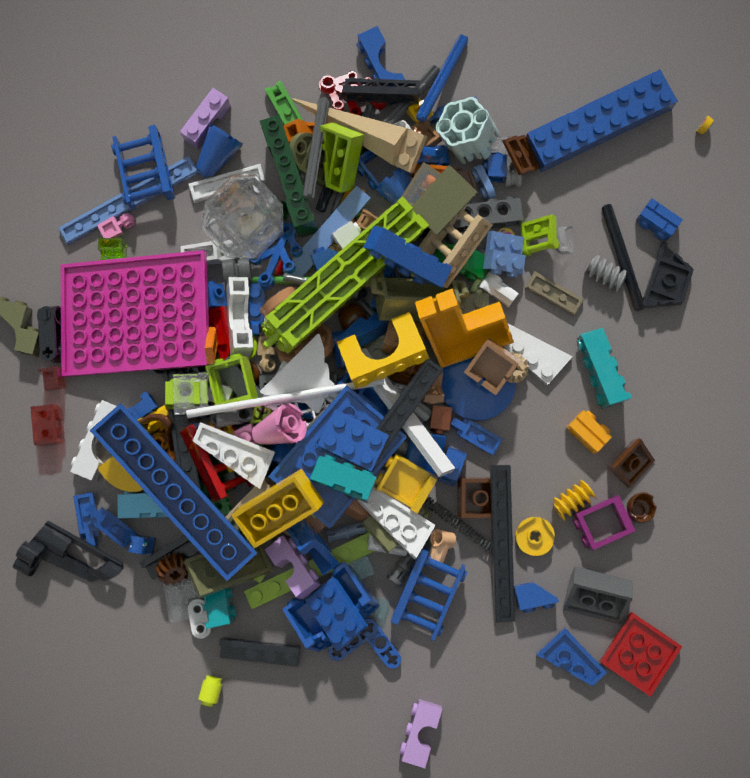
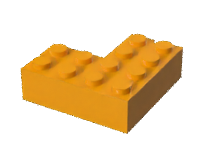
[415,289,514,368]

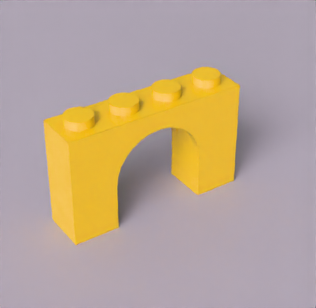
[337,312,429,389]

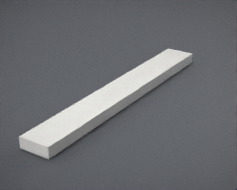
[361,348,455,477]

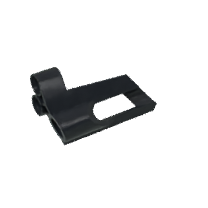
[13,520,124,582]

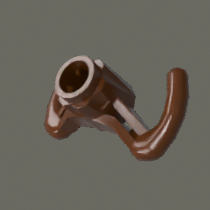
[141,413,176,462]

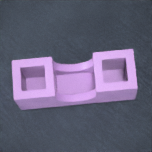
[180,88,231,150]
[265,536,321,599]
[399,699,442,768]

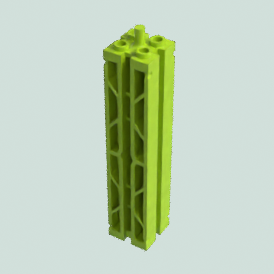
[261,196,429,354]

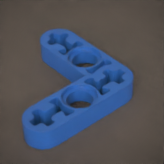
[328,618,401,669]

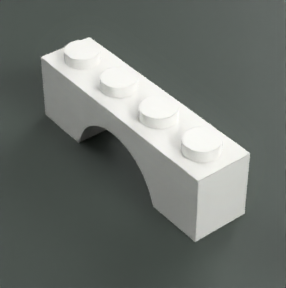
[226,277,253,357]
[70,400,117,481]

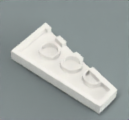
[503,324,573,385]
[193,422,275,489]
[358,487,435,559]

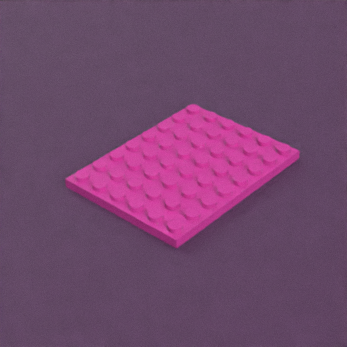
[61,250,210,377]

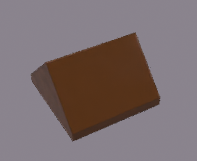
[607,438,655,488]

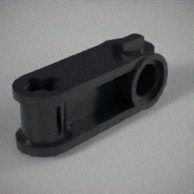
[37,306,61,363]

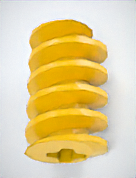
[553,480,596,521]

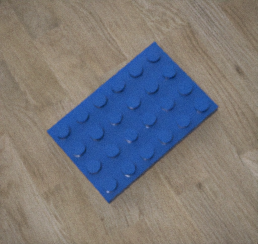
[268,385,407,529]

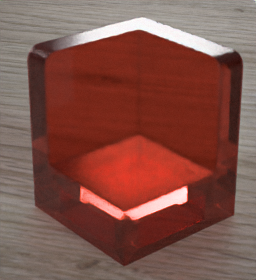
[38,366,66,391]

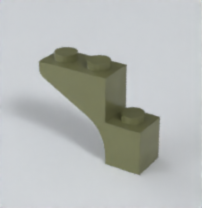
[0,296,40,357]

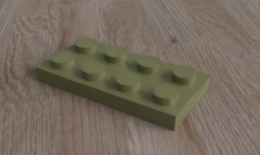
[184,545,272,598]

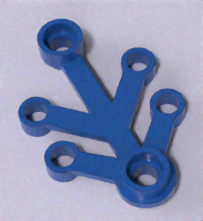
[249,223,303,290]

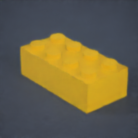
[231,468,324,548]

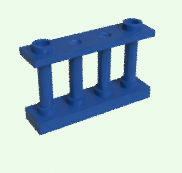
[111,125,175,210]
[390,547,467,641]

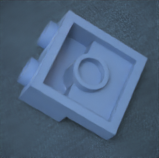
[483,231,526,278]

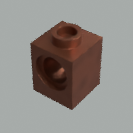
[429,405,452,435]

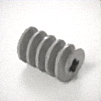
[584,255,627,293]

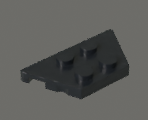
[640,241,694,308]

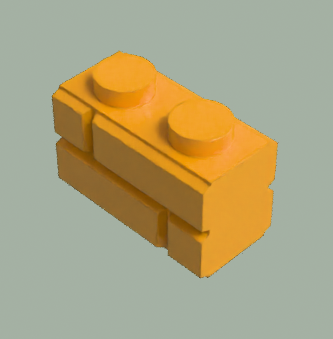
[566,410,612,454]

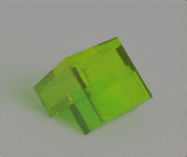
[98,238,127,260]

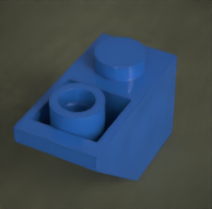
[514,582,559,613]

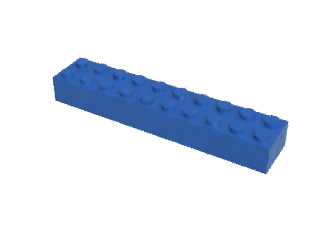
[90,403,258,581]

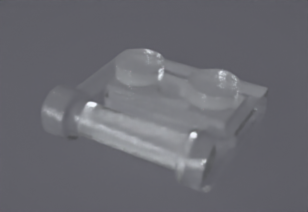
[173,372,210,415]

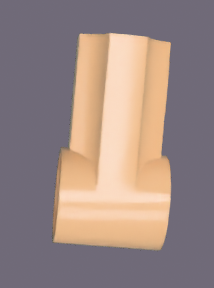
[427,529,456,569]

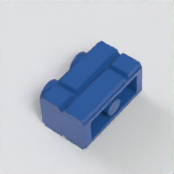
[636,198,683,241]

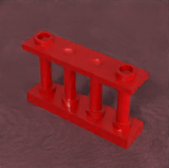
[180,424,253,503]

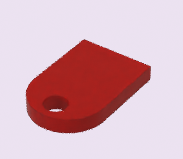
[208,306,230,365]

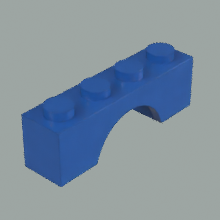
[356,26,409,105]

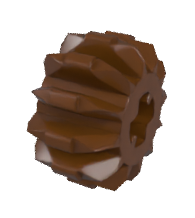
[156,552,188,586]

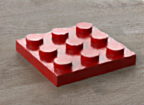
[599,612,683,697]

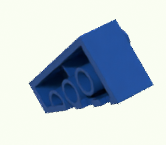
[364,226,453,288]

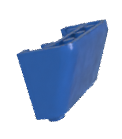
[282,562,380,652]

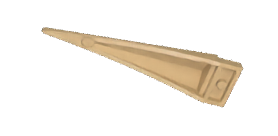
[292,98,427,173]

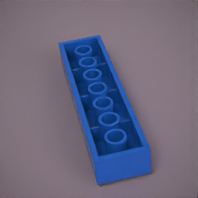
[526,69,678,173]

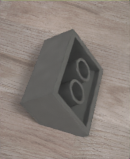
[563,567,633,624]

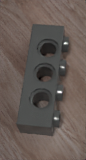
[453,196,524,232]

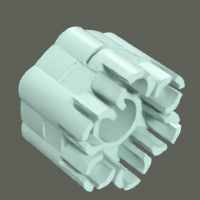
[436,97,499,164]

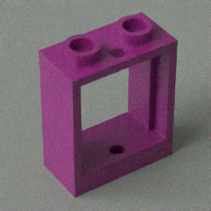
[573,495,636,550]

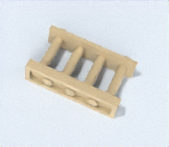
[419,205,493,288]

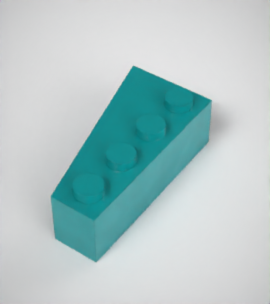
[577,328,632,409]

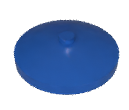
[441,357,516,421]

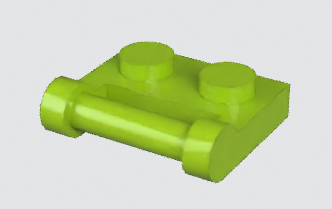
[521,214,559,257]

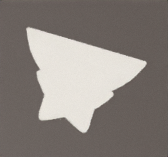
[260,334,335,413]

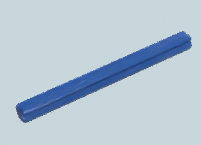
[416,34,468,122]

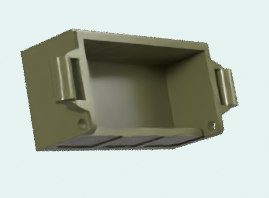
[369,273,470,322]

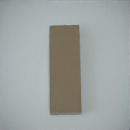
[525,271,584,316]

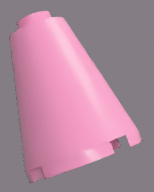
[252,403,307,444]

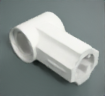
[478,272,519,307]

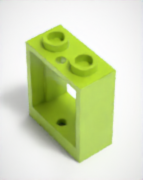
[206,353,258,405]

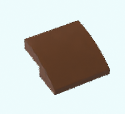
[502,135,541,175]

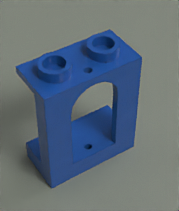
[286,519,339,576]

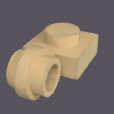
[257,336,276,373]

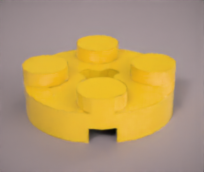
[515,517,555,556]

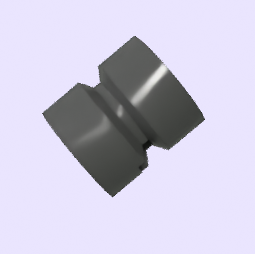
[222,257,253,284]

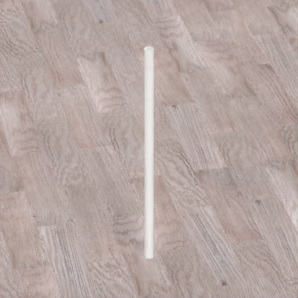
[186,379,384,418]

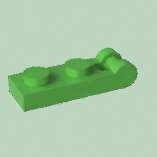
[264,81,303,125]

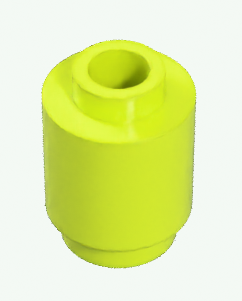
[198,675,222,707]

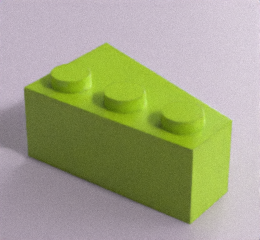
[320,122,364,193]

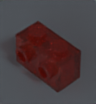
[30,404,64,447]

